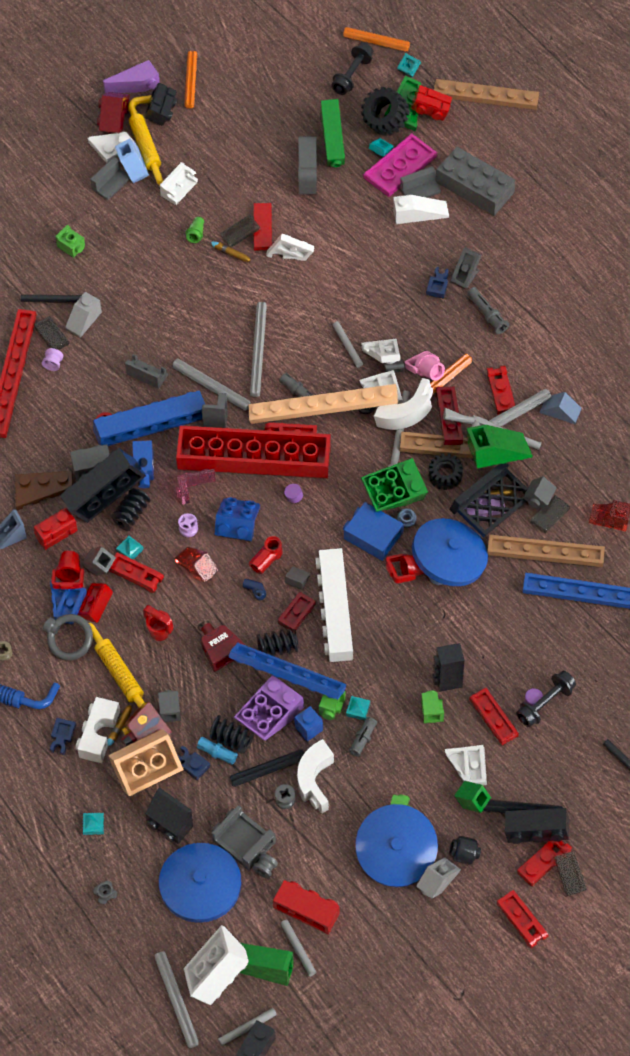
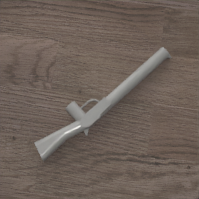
[443,408,541,450]

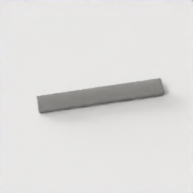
[332,321,363,368]
[280,920,316,977]
[218,1008,277,1046]

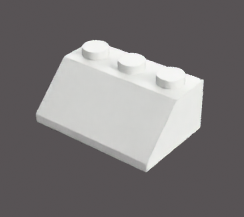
[184,925,249,1005]

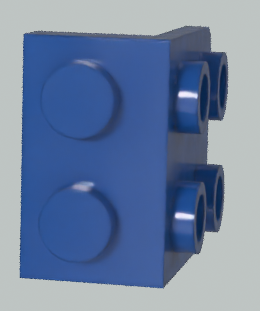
[214,497,260,541]

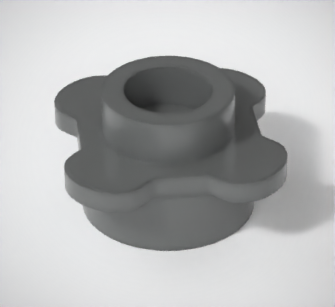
[93,881,118,904]

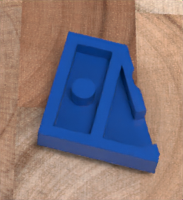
[50,580,87,625]

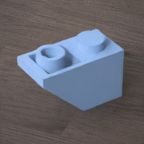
[115,138,149,183]

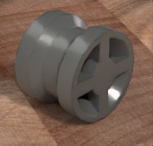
[275,784,295,809]
[252,853,278,879]

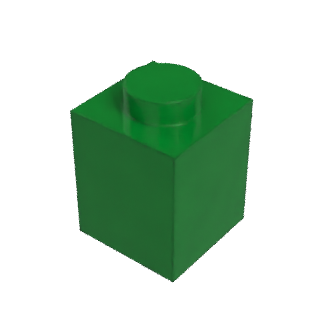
[454,781,491,813]

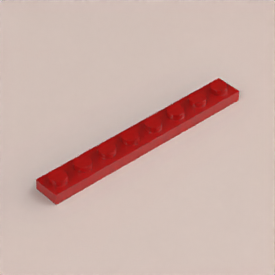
[0,309,37,438]

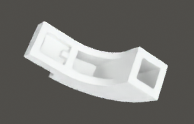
[374,378,433,430]
[297,739,334,814]

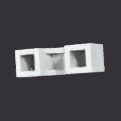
[76,697,120,763]

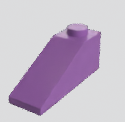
[103,60,160,93]

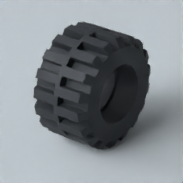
[361,87,409,136]

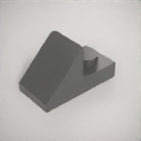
[450,247,482,288]

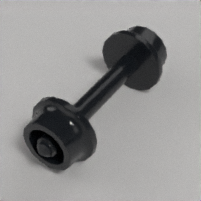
[331,42,374,95]
[516,671,576,727]

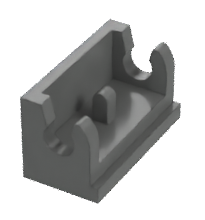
[125,354,168,389]

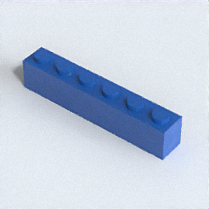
[93,391,205,446]

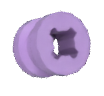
[42,348,63,371]
[178,513,198,537]

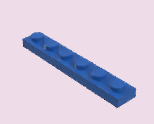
[523,573,630,609]
[229,643,347,700]

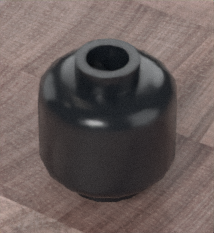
[449,836,481,865]

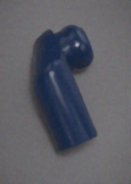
[243,578,266,600]

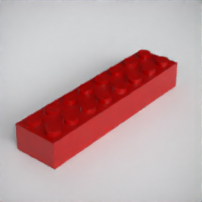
[176,425,331,478]

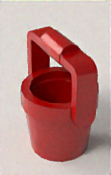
[51,551,84,589]
[385,554,425,583]
[143,605,173,641]

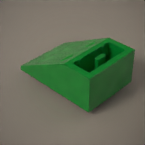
[467,425,533,468]
[361,458,428,512]

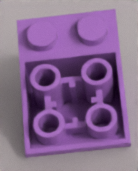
[234,675,304,741]

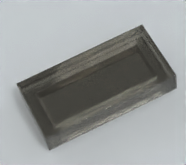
[220,214,260,248]
[34,316,69,350]
[530,495,570,533]
[553,851,587,897]

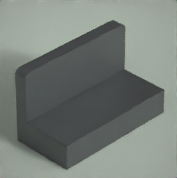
[90,157,130,200]
[400,166,441,198]
[202,393,228,428]

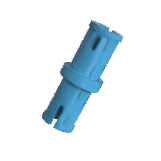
[197,737,238,765]

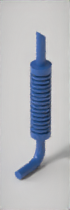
[0,683,60,709]

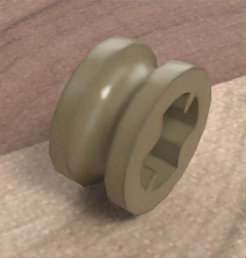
[0,641,13,661]

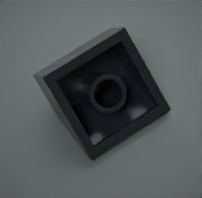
[145,788,193,844]

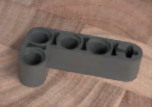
[298,136,317,195]

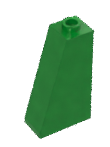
[320,99,345,168]
[239,943,294,986]

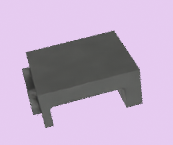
[212,805,276,871]

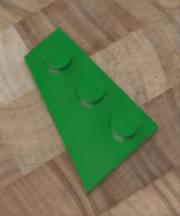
[384,76,421,132]

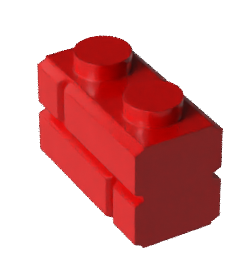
[411,85,452,121]
[33,507,78,550]

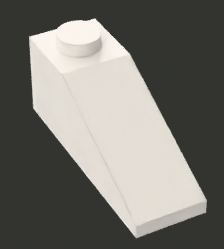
[393,195,449,224]

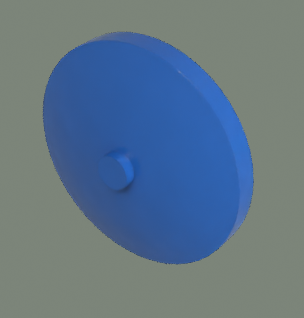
[412,518,488,586]
[355,804,438,887]
[159,843,241,923]

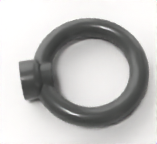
[43,614,93,661]

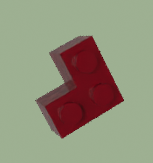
[97,92,130,133]

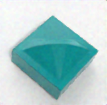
[397,53,421,77]
[369,138,394,157]
[116,536,144,560]
[346,696,370,721]
[83,813,104,835]

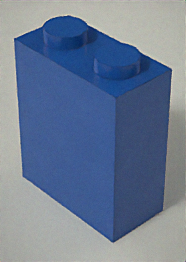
[343,502,404,561]

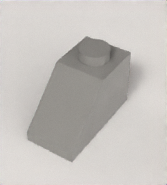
[65,292,102,338]
[417,857,461,898]

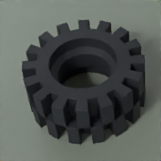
[428,453,463,490]

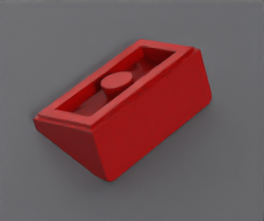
[77,583,113,623]

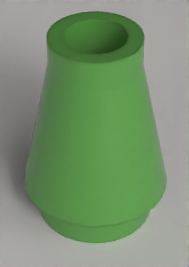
[185,217,204,243]

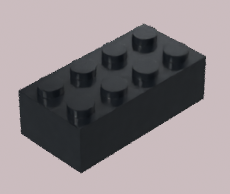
[60,448,146,523]

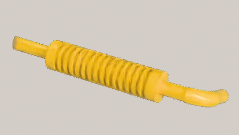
[128,95,164,186]
[89,623,145,735]

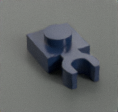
[426,267,448,298]
[50,718,77,755]
[177,746,210,780]

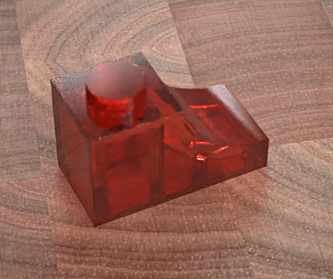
[589,500,630,531]
[174,547,218,582]

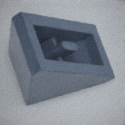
[540,392,581,424]
[0,510,27,549]

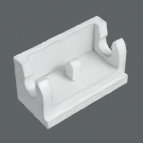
[160,162,198,205]

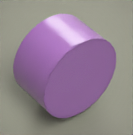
[284,484,303,503]
[525,688,543,706]

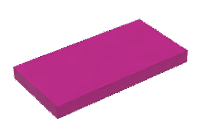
[363,133,437,197]

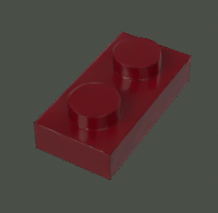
[278,592,316,633]

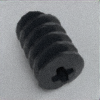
[112,488,151,531]
[256,628,299,657]
[210,715,254,754]

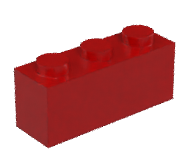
[273,880,340,934]

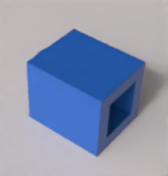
[295,706,323,742]

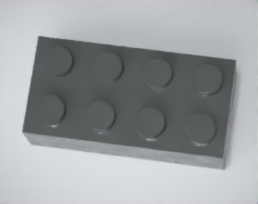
[436,147,515,216]

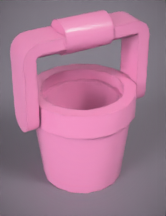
[405,351,445,381]

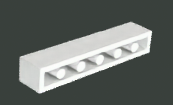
[316,548,353,662]

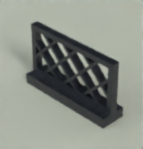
[449,463,528,538]

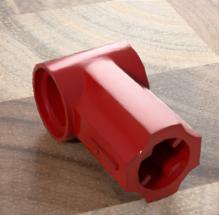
[249,536,283,575]

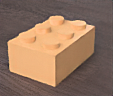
[108,729,183,796]

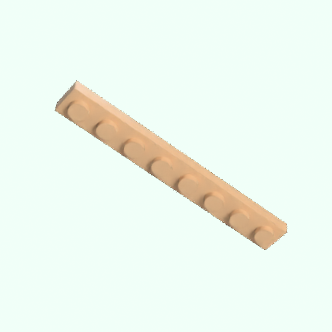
[249,384,398,424]

